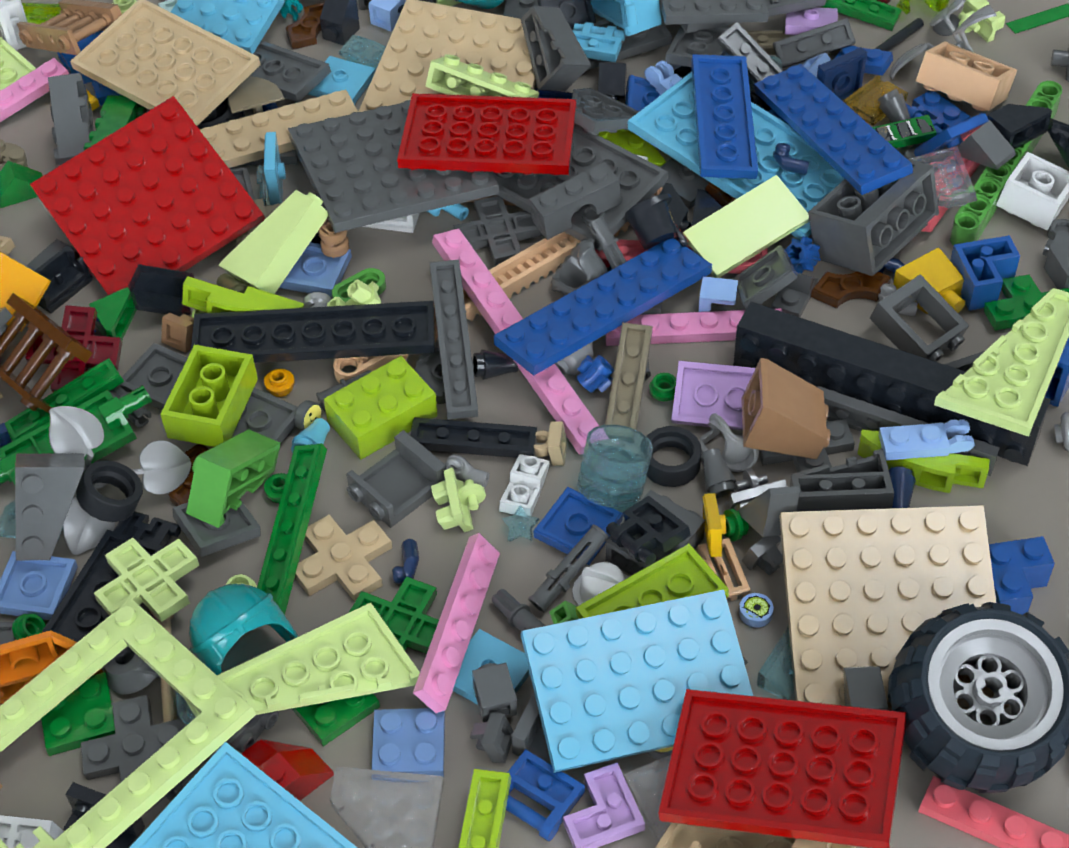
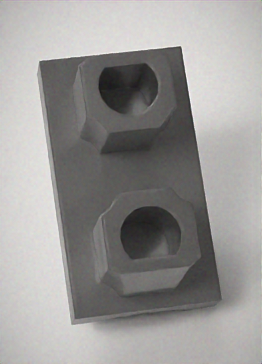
[725,468,788,511]

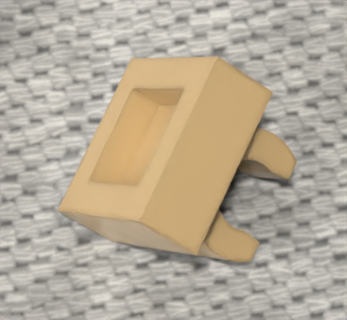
[534,421,567,466]

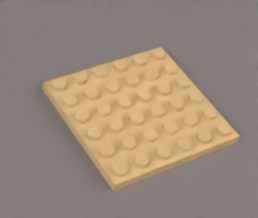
[358,0,536,112]
[779,505,1010,711]

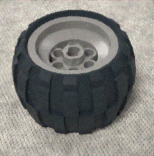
[887,602,1069,793]

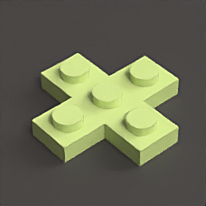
[94,538,199,622]

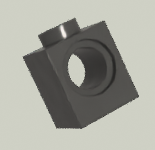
[472,663,517,722]

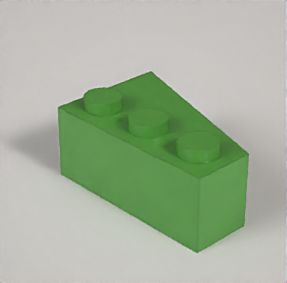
[186,429,281,528]

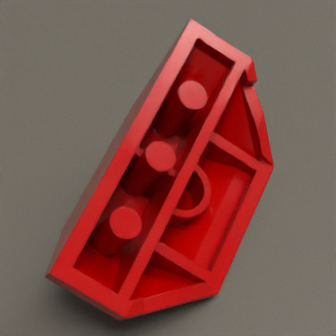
[241,739,334,801]

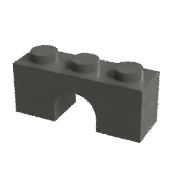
[529,162,622,240]

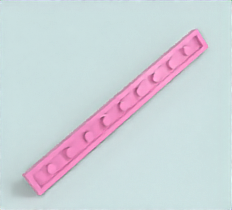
[432,228,608,455]

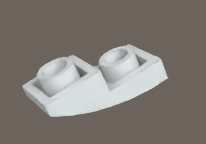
[499,454,550,518]

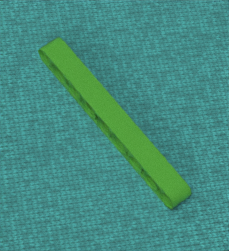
[950,81,1063,246]

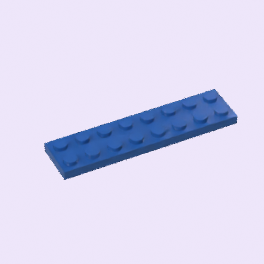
[754,64,913,195]
[494,238,712,376]

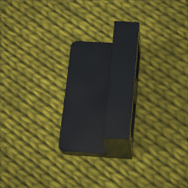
[128,264,194,316]

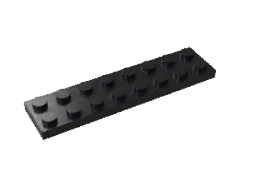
[191,301,435,363]

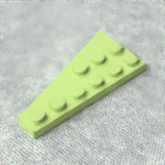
[934,288,1069,437]
[186,603,420,717]

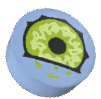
[739,593,774,628]

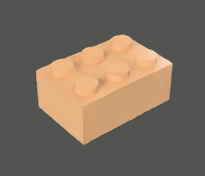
[916,41,1017,111]

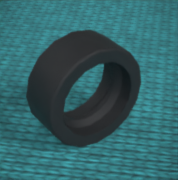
[641,426,701,487]
[76,460,143,522]

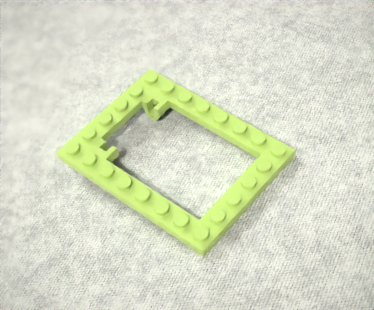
[0,599,256,848]

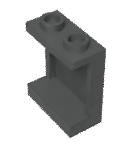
[346,430,446,528]

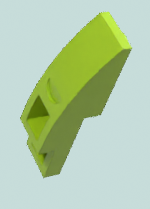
[182,276,304,313]
[857,429,990,493]

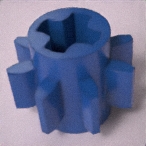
[785,236,821,273]
[577,355,614,393]

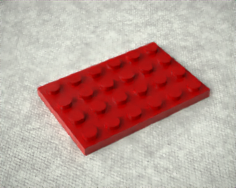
[397,93,576,175]
[658,689,906,848]

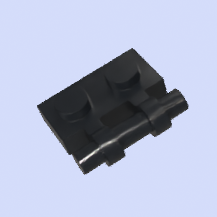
[606,496,691,565]

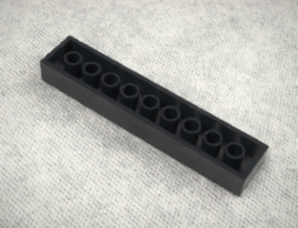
[733,302,1051,466]

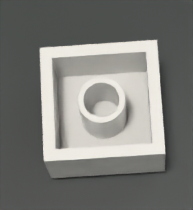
[996,152,1069,231]

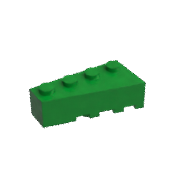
[83,95,147,150]

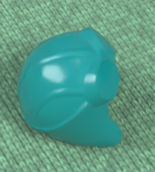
[189,584,299,675]

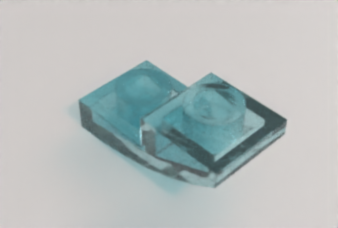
[339,35,386,69]

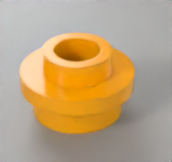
[264,369,295,397]

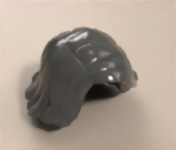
[551,237,607,295]

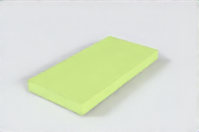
[683,175,810,278]

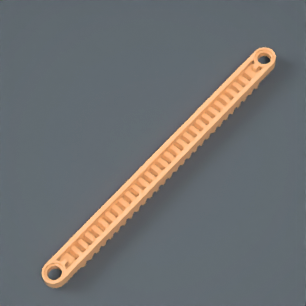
[333,187,663,383]

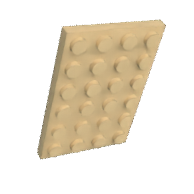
[70,0,261,126]

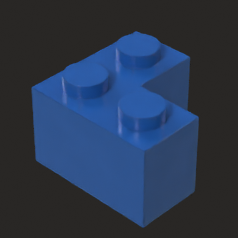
[950,235,1020,311]
[989,536,1055,615]

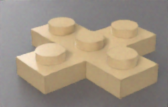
[295,514,392,602]

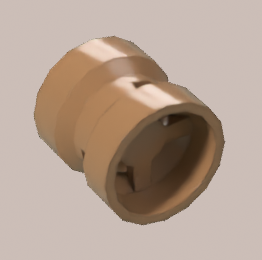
[318,218,349,258]

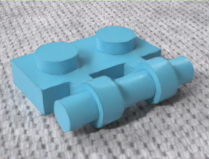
[572,22,626,63]

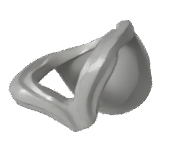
[699,413,759,472]

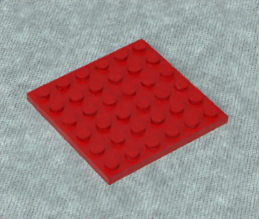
[30,96,265,295]

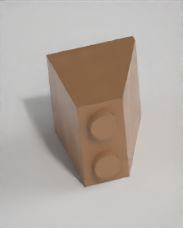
[741,358,831,459]

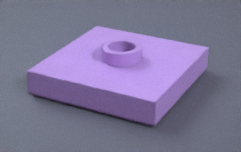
[785,8,838,35]

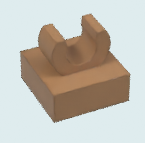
[161,313,194,353]

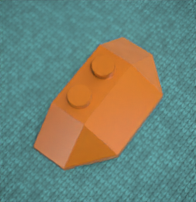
[0,630,103,704]

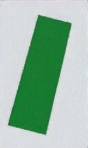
[1005,3,1069,34]

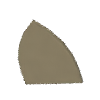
[228,76,284,115]

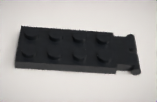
[41,511,181,642]

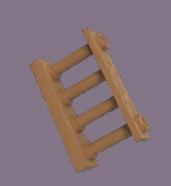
[17,0,122,55]

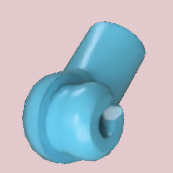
[427,203,469,221]

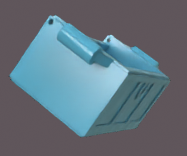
[591,0,662,36]

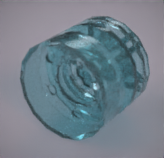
[577,425,653,508]

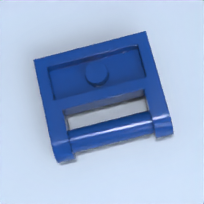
[506,749,585,841]

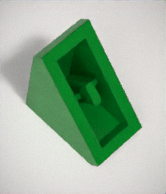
[0,160,43,209]
[89,287,137,340]

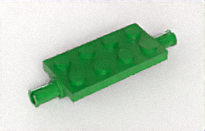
[0,385,152,485]

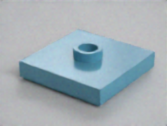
[308,56,376,105]
[264,132,286,205]
[453,629,530,705]

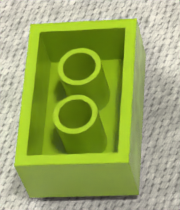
[160,344,258,447]
[324,356,438,460]

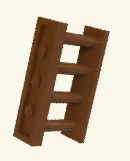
[0,293,93,413]

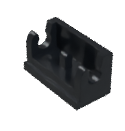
[35,246,93,313]

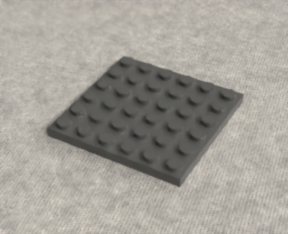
[288,100,499,233]

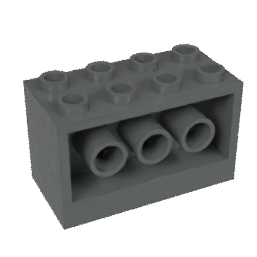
[808,160,939,276]

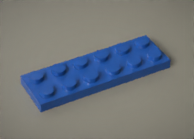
[691,54,758,179]

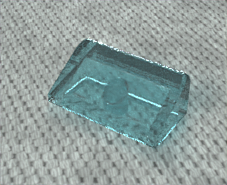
[757,626,794,700]

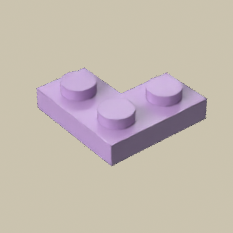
[563,762,645,848]

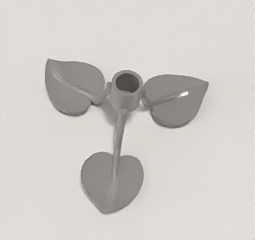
[890,0,997,80]
[49,406,191,555]

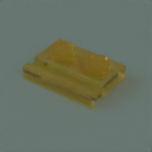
[844,75,908,126]

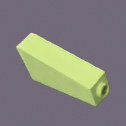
[219,190,328,294]

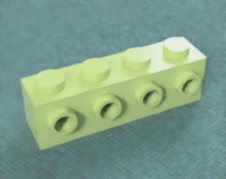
[425,54,539,98]

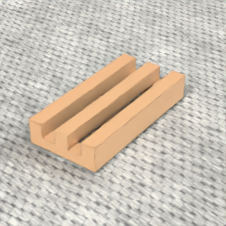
[697,538,751,601]

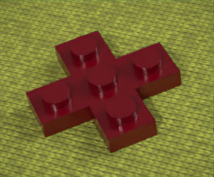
[25,305,123,392]

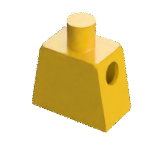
[893,248,965,314]

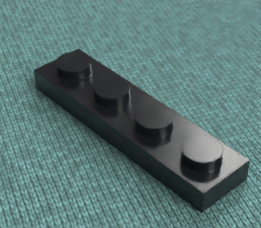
[410,417,537,458]

